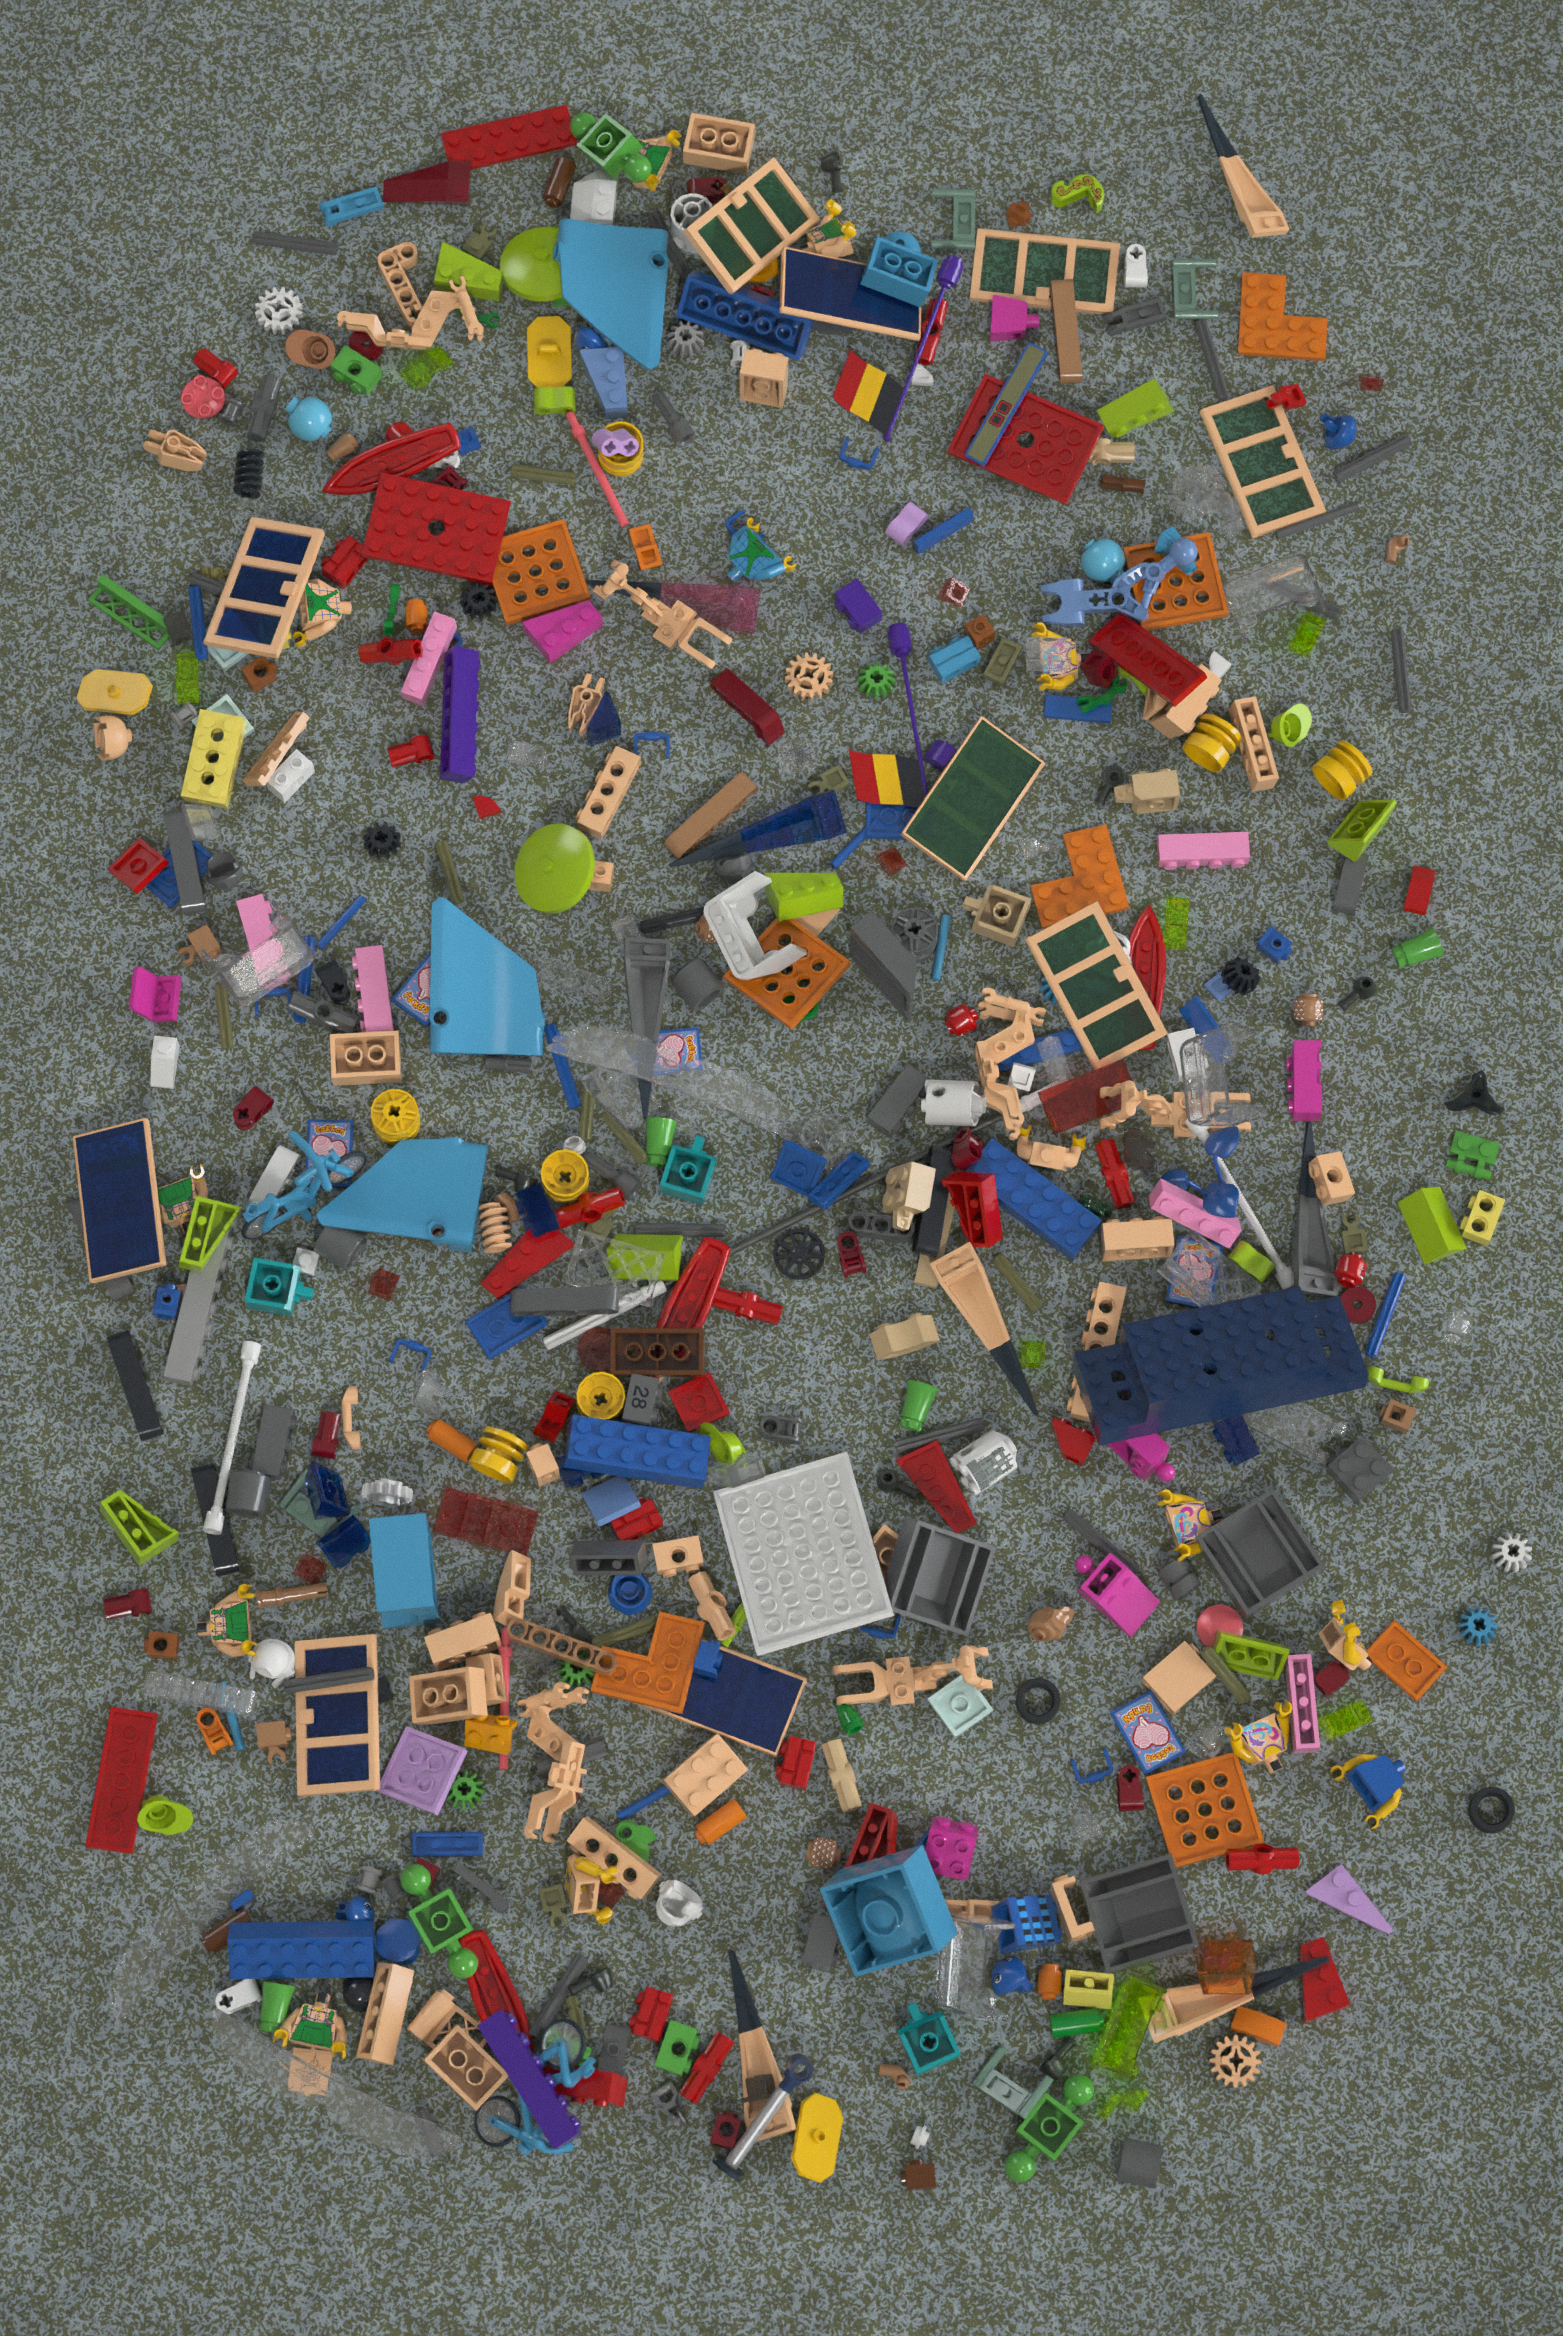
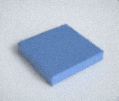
[581,1476,641,1527]

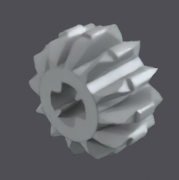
[667,321,704,359]

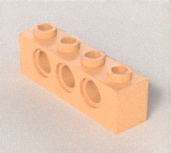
[1229,696,1279,792]
[575,746,641,840]
[566,1816,662,1899]

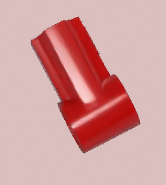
[193,348,239,390]
[387,735,435,768]

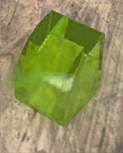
[1020,1340,1045,1369]

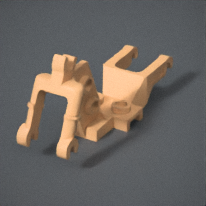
[337,276,483,351]
[592,560,733,669]
[974,987,1046,1140]
[1100,1080,1251,1139]
[832,1645,993,1706]
[518,1682,589,1843]

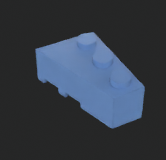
[579,347,628,419]

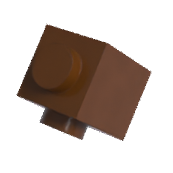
[900,2159,936,2191]

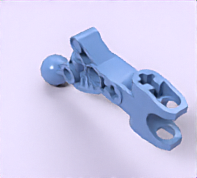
[1041,538,1198,627]

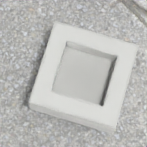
[1007,1062,1036,1091]
[293,1247,320,1276]

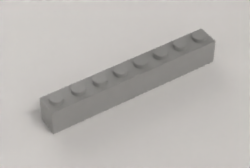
[163,1215,240,1387]

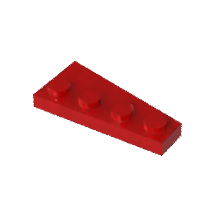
[481,1216,576,1299]
[895,1441,977,1534]

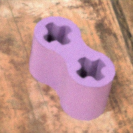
[592,429,639,456]
[885,502,928,547]

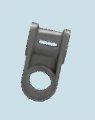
[759,1415,804,1445]

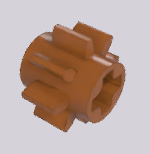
[1005,201,1032,229]

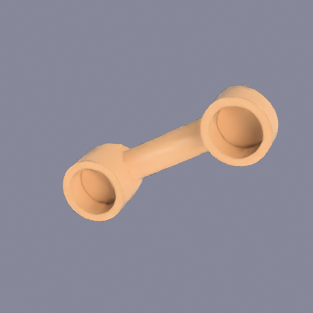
[342,1386,361,1450]

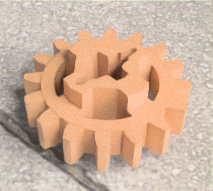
[785,653,833,701]
[1209,2035,1262,2089]

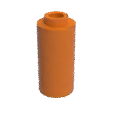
[426,1419,479,1464]
[694,1799,747,1846]

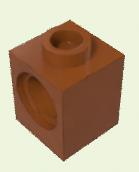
[964,614,995,650]
[241,656,278,693]
[144,1631,180,1661]

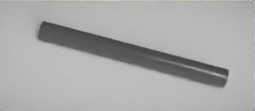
[1275,502,1360,539]

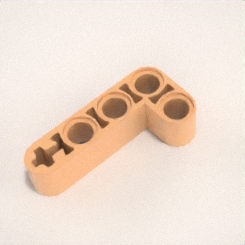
[378,242,423,330]

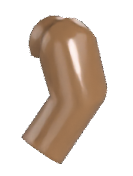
[1385,535,1410,564]
[494,1192,520,1223]
[879,2063,911,2090]

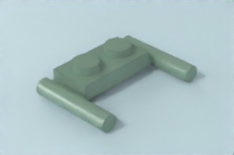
[931,188,975,250]
[1172,259,1219,319]
[277,1468,361,1546]
[972,2044,1054,2119]

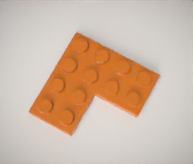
[1238,272,1328,361]
[1030,824,1129,929]
[590,1612,705,1714]

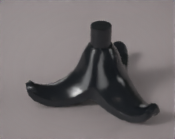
[1444,1070,1505,1115]

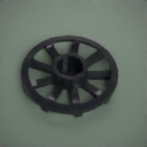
[773,1229,825,1280]

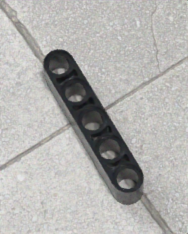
[912,1145,954,1258]
[106,1330,164,1442]
[191,1463,240,1577]

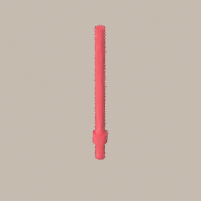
[565,411,629,527]
[498,1628,513,1770]

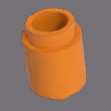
[405,599,428,634]
[1037,1964,1062,2000]

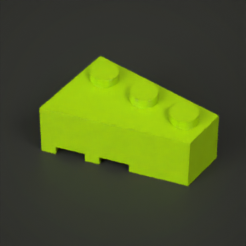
[178,1196,241,1273]

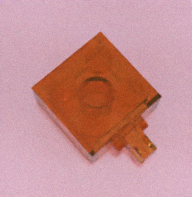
[1198,1931,1257,1995]

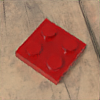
[108,838,169,894]
[668,1372,730,1433]

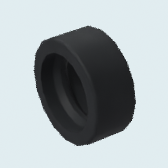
[1015,1678,1061,1725]
[1468,1787,1515,1834]

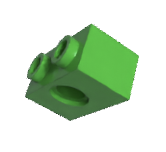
[330,345,382,396]
[654,2020,701,2077]

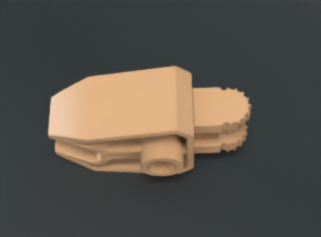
[143,429,207,471]
[568,673,605,736]

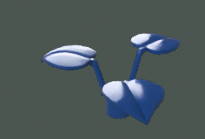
[1154,1126,1240,1218]

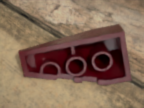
[383,161,471,206]

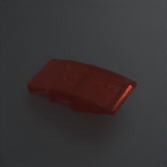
[1038,1059,1132,1135]
[432,1487,539,1556]

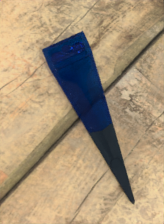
[668,790,847,867]

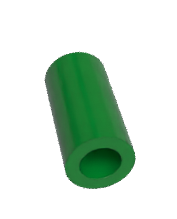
[1049,2008,1104,2038]

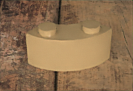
[869,1313,940,1360]

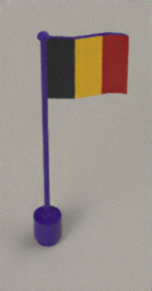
[833,255,963,442]
[849,623,933,815]

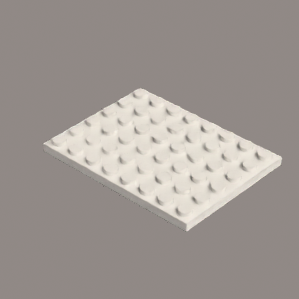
[713,1452,894,1656]

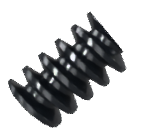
[233,449,264,499]

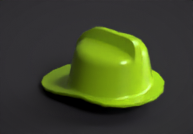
[1268,703,1312,748]
[700,1422,746,1472]
[137,1795,193,1835]

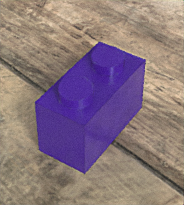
[834,579,883,634]

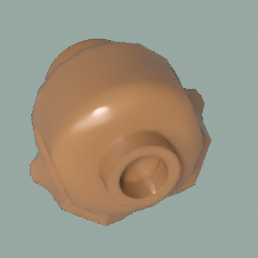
[1027,1605,1075,1642]

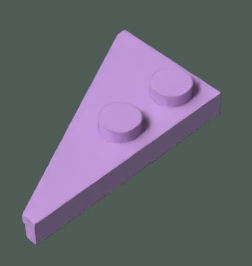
[1305,1864,1394,1935]

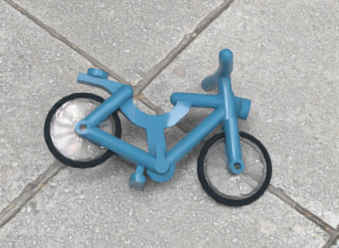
[241,1131,367,1240]
[474,2019,596,2156]

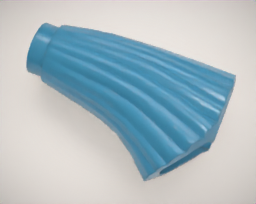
[1154,527,1197,575]

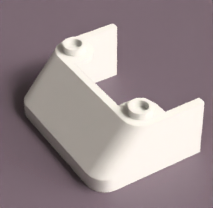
[704,871,808,980]

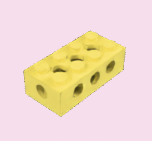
[181,709,247,809]

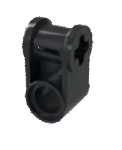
[315,959,351,1005]

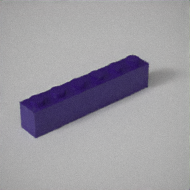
[440,646,480,783]
[477,2009,582,2150]

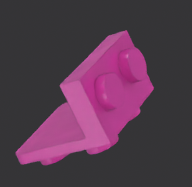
[129,967,182,1023]
[925,1817,979,1880]

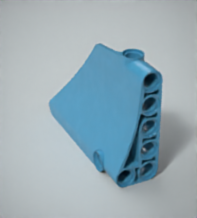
[553,219,669,370]
[430,897,545,1056]
[316,1137,488,1253]

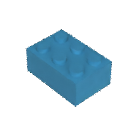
[860,236,938,307]

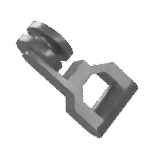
[650,2081,688,2130]

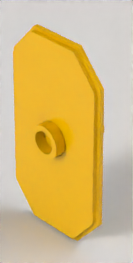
[527,316,572,388]
[77,669,153,715]
[791,2093,843,2183]

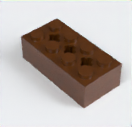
[610,1328,705,1377]

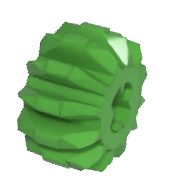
[858,661,896,700]
[557,1650,595,1689]
[446,1770,485,1811]

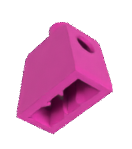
[990,295,1040,342]

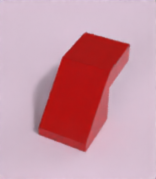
[1403,865,1435,916]
[533,1390,576,1443]

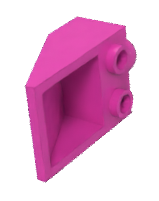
[1107,1433,1175,1481]
[1075,1553,1160,1637]

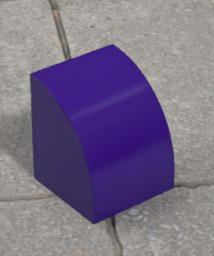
[922,740,957,772]

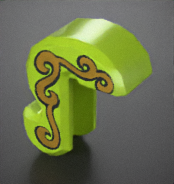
[1050,174,1104,214]

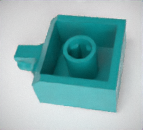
[659,1135,717,1206]
[244,1258,314,1316]
[897,2002,961,2077]

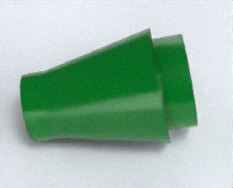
[834,1702,864,1735]

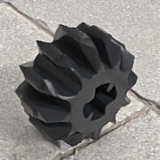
[460,582,498,621]
[363,821,401,860]
[1221,956,1261,996]

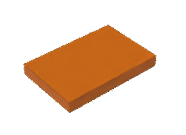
[1367,1620,1447,1702]

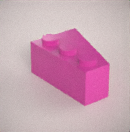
[522,600,603,664]
[1286,1040,1322,1121]

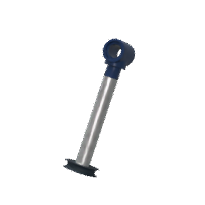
[712,2053,813,2182]

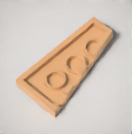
[242,712,310,786]

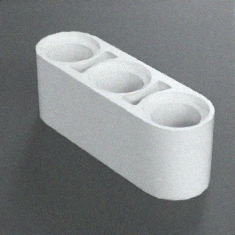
[249,1145,301,1204]

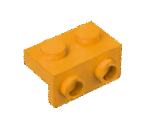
[464,1713,517,1755]

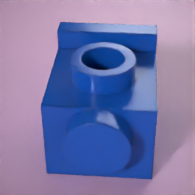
[1256,925,1293,964]
[152,1284,183,1321]
[693,1639,723,1679]

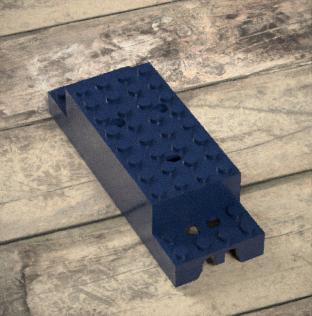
[1072,1286,1369,1446]

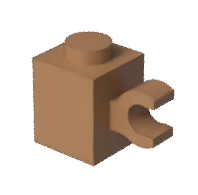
[178,924,222,966]
[256,1720,292,1765]

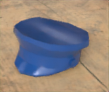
[608,1574,653,1616]
[376,1918,420,1965]

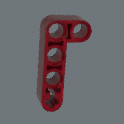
[709,668,785,747]

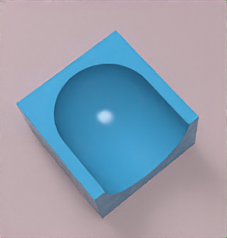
[369,1513,439,1629]
[820,1845,958,1977]

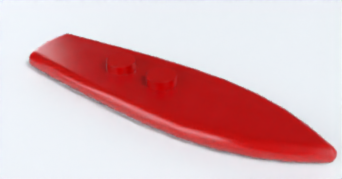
[322,422,461,495]
[1122,905,1166,1050]
[652,1237,731,1378]
[458,1930,534,2054]

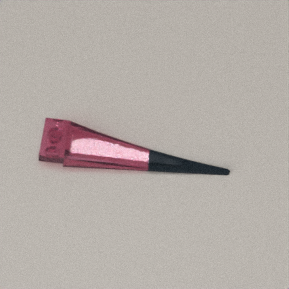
[586,580,761,634]

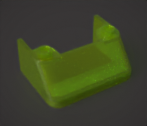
[1088,1975,1167,2083]

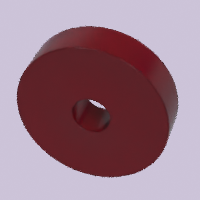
[349,331,384,362]
[1340,1286,1376,1324]

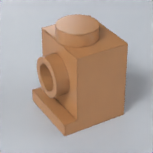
[1379,1399,1417,1435]

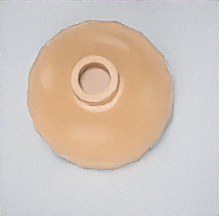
[94,716,132,761]

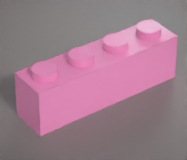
[401,611,457,706]
[1157,832,1250,870]
[236,894,290,990]
[352,945,394,1033]
[1149,1178,1242,1248]
[1284,1654,1320,1754]

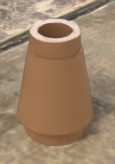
[326,432,359,462]

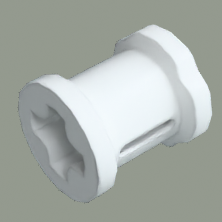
[730,340,750,368]

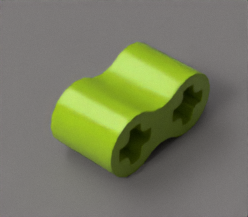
[534,386,576,415]
[1227,1240,1275,1285]

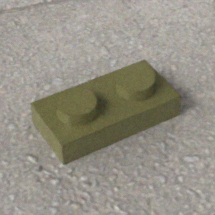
[983,637,1022,687]

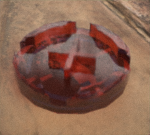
[578,1327,611,1372]

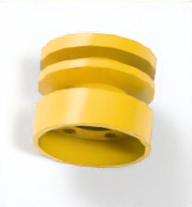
[598,422,643,477]
[1182,713,1242,773]
[1312,740,1373,801]
[371,1089,420,1145]
[541,1149,590,1204]
[576,1372,625,1421]
[468,1426,529,1484]

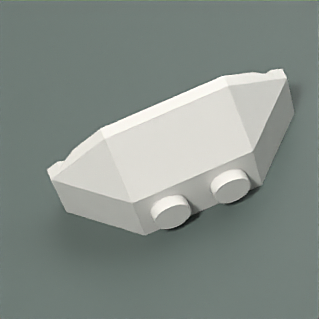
[570,170,619,226]

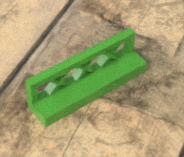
[88,574,175,650]

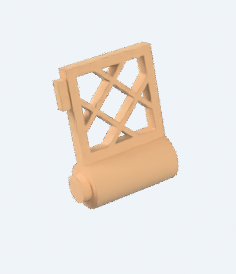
[407,1989,487,2049]

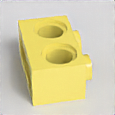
[1460,1190,1505,1246]

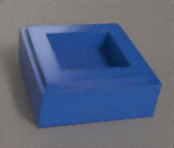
[230,1889,255,1911]

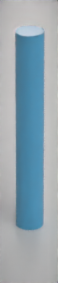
[931,915,951,981]
[218,1681,245,1752]

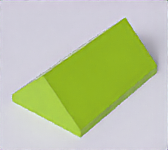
[1327,799,1397,862]
[1398,1187,1467,1265]
[607,1234,683,1281]
[1213,1629,1290,1680]

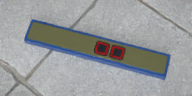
[964,342,1049,467]

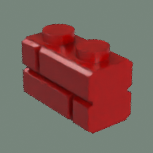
[321,535,369,589]
[609,1498,663,1540]
[775,1736,817,1791]
[629,1986,674,2043]

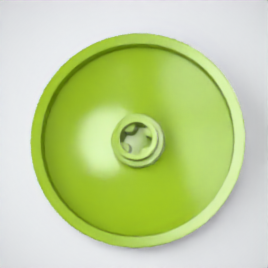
[500,227,562,302]
[514,823,595,914]

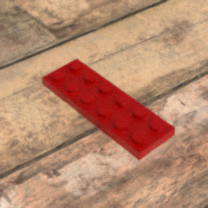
[441,105,577,170]
[1088,612,1207,707]
[85,1707,158,1855]

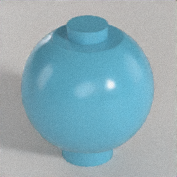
[285,396,332,441]
[1081,538,1125,585]

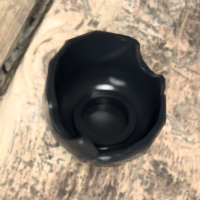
[342,1977,374,2013]

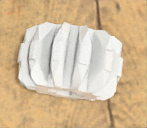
[1492,1533,1532,1573]

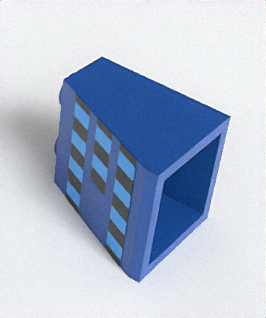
[991,1894,1062,1954]

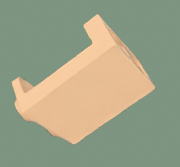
[1141,1641,1216,1716]
[1049,1874,1094,1944]

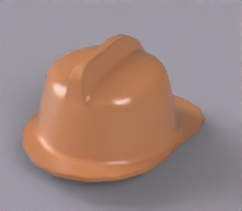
[285,330,336,369]

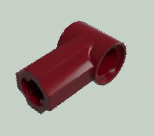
[311,1411,341,1460]
[103,1588,152,1620]

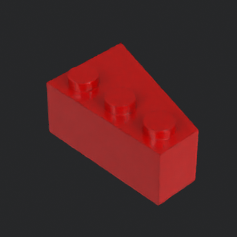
[941,1171,1003,1248]
[844,1803,898,1868]
[1299,1937,1350,2024]
[544,2064,628,2108]

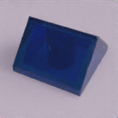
[587,691,621,746]
[305,1461,350,1520]

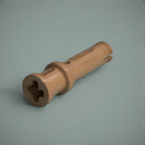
[256,1582,328,1610]

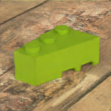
[434,241,504,302]
[1097,378,1175,438]
[764,873,843,922]
[100,1490,179,1566]

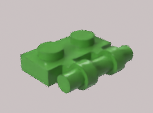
[1445,1131,1500,1180]

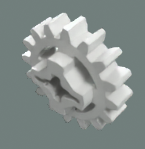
[255,287,303,334]
[361,1478,413,1508]

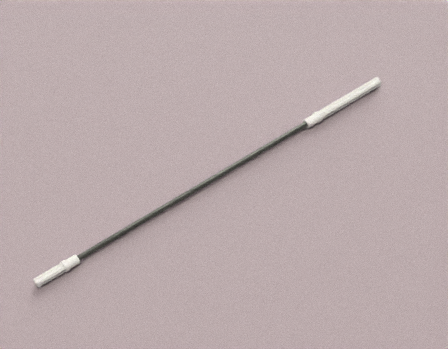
[543,1077,1071,1350]

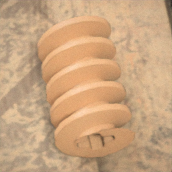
[478,1202,512,1253]

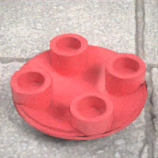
[181,375,225,419]
[1197,1605,1243,1648]

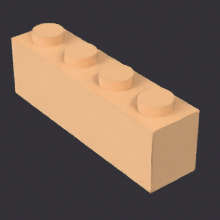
[356,1962,414,2065]

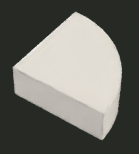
[912,364,934,386]
[1209,651,1231,679]

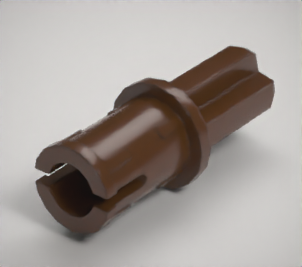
[1101,475,1145,494]

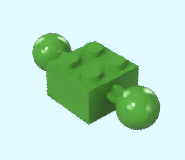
[570,112,652,183]
[400,1864,478,1979]
[1005,2074,1094,2182]

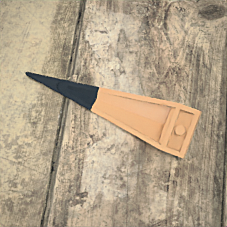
[1198,94,1290,238]
[930,1242,1038,1417]
[728,1949,796,2143]
[1139,1956,1330,2043]

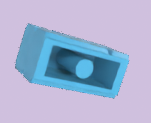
[928,636,981,684]

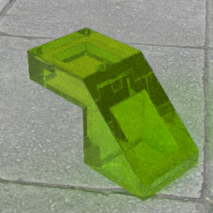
[401,347,453,389]
[1288,612,1327,658]
[176,652,200,703]
[1163,896,1189,950]
[1317,1700,1373,1741]
[1097,2089,1150,2122]

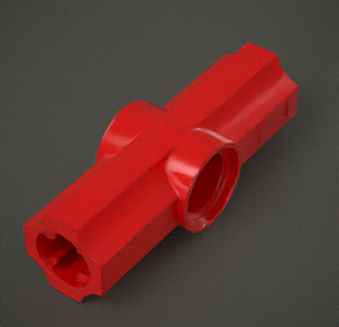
[914,298,948,365]
[358,637,424,665]
[1095,1139,1135,1210]
[554,1186,626,1229]
[712,1287,783,1326]
[1225,1843,1300,1875]
[679,2031,735,2105]

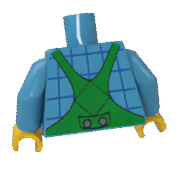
[727,518,796,583]

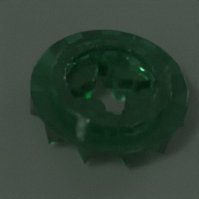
[1078,1195,1113,1218]

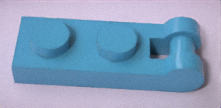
[319,186,384,227]

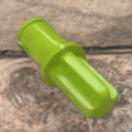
[715,1603,747,1648]

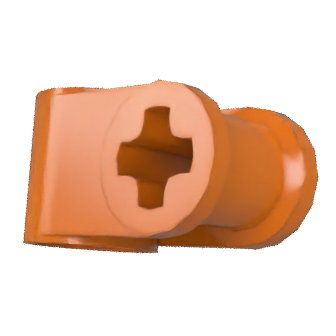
[196,1708,234,1755]

